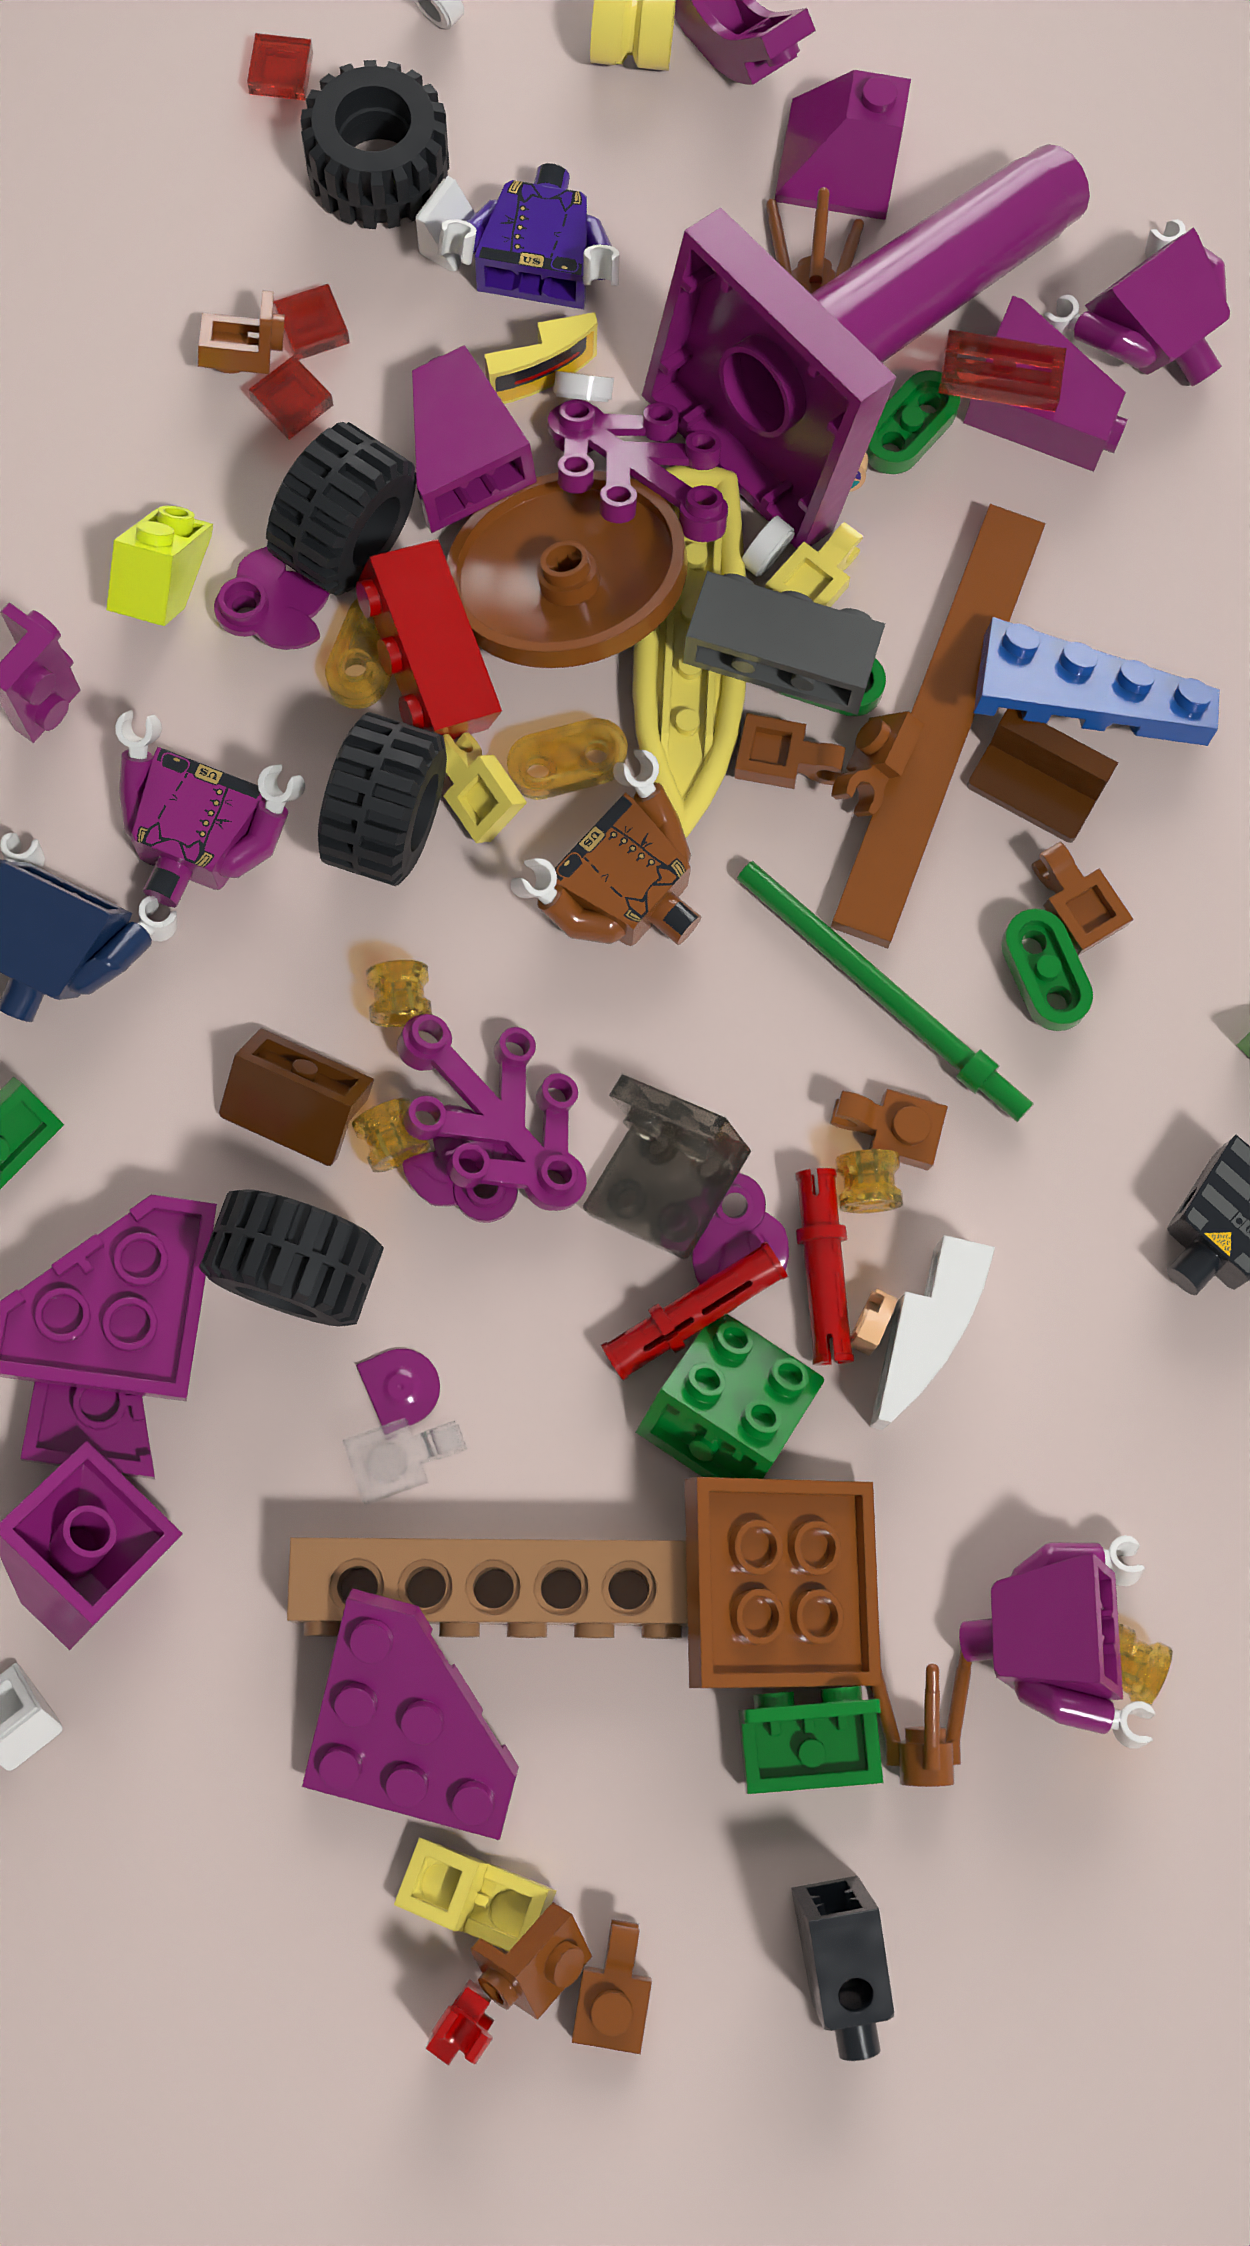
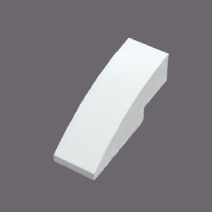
[870,1235,995,1430]

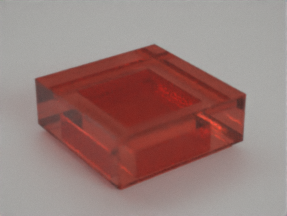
[247,33,313,101]
[274,284,350,361]
[249,355,334,440]

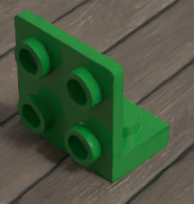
[635,1314,824,1479]

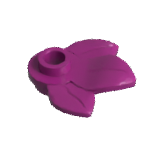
[214,547,330,650]
[402,1104,519,1223]
[662,1172,789,1285]

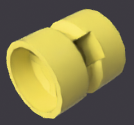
[590,0,676,71]

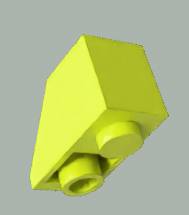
[106,505,213,626]

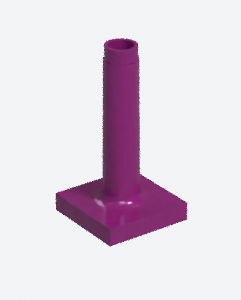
[641,144,1090,549]

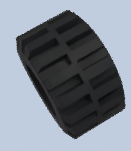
[300,60,450,229]
[266,422,417,596]
[318,712,447,886]
[199,1189,384,1327]

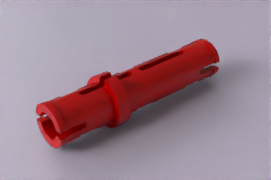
[795,1168,854,1366]
[601,1241,788,1381]

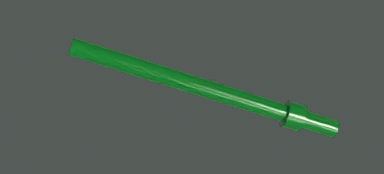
[737,861,1034,1122]

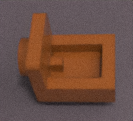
[198,290,285,374]
[470,1902,593,2020]

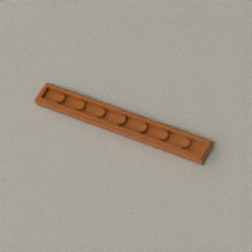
[830,504,1046,949]

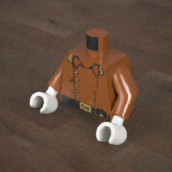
[511,749,702,946]

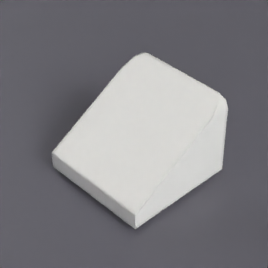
[416,176,475,271]
[0,1663,63,1771]

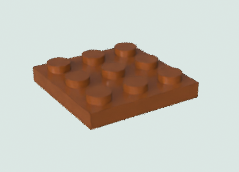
[685,1477,882,1688]

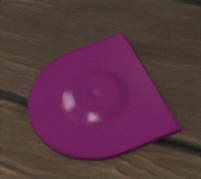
[356,1349,440,1436]

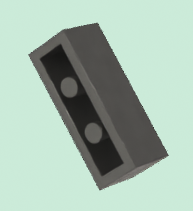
[683,571,886,715]

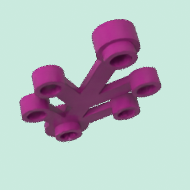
[547,399,728,542]
[397,1014,587,1211]

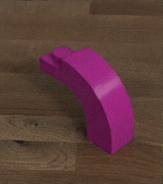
[674,0,816,85]

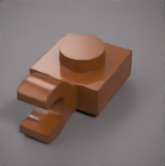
[831,711,925,817]
[735,713,846,789]
[1031,841,1134,956]
[830,1089,948,1171]
[572,1919,652,2055]

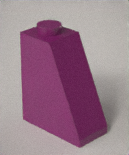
[963,296,1128,472]
[412,345,537,533]

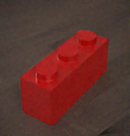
[356,539,502,740]

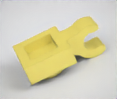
[765,522,863,607]
[443,732,527,843]

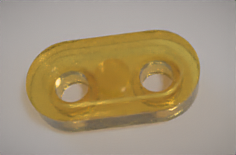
[325,599,392,709]
[507,718,628,800]

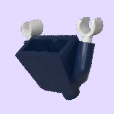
[0,833,177,1022]

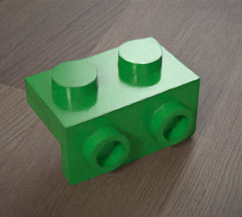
[738,1686,884,1794]

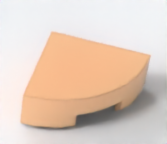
[850,1288,898,1356]

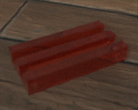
[938,329,1067,412]

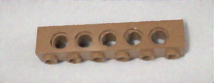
[287,1537,688,1639]

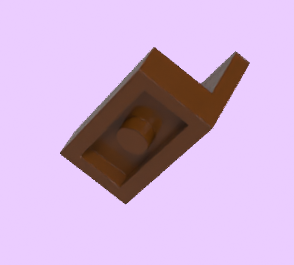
[967,709,1119,843]
[219,1028,374,1166]

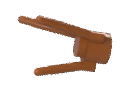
[766,187,864,294]
[871,1649,972,1787]

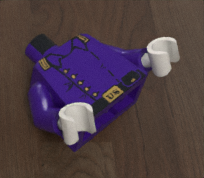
[437,163,619,310]

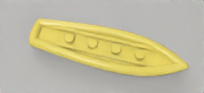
[632,466,746,838]

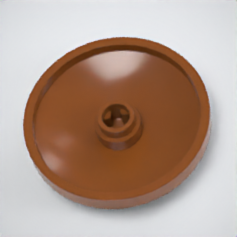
[447,470,688,668]

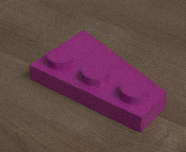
[20,1382,155,1479]

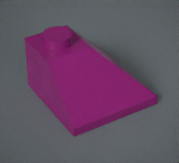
[774,69,911,220]
[0,1441,183,1650]

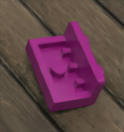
[0,603,81,743]

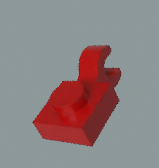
[425,1979,494,2066]

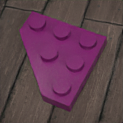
[0,1194,217,1401]
[302,1588,519,1840]

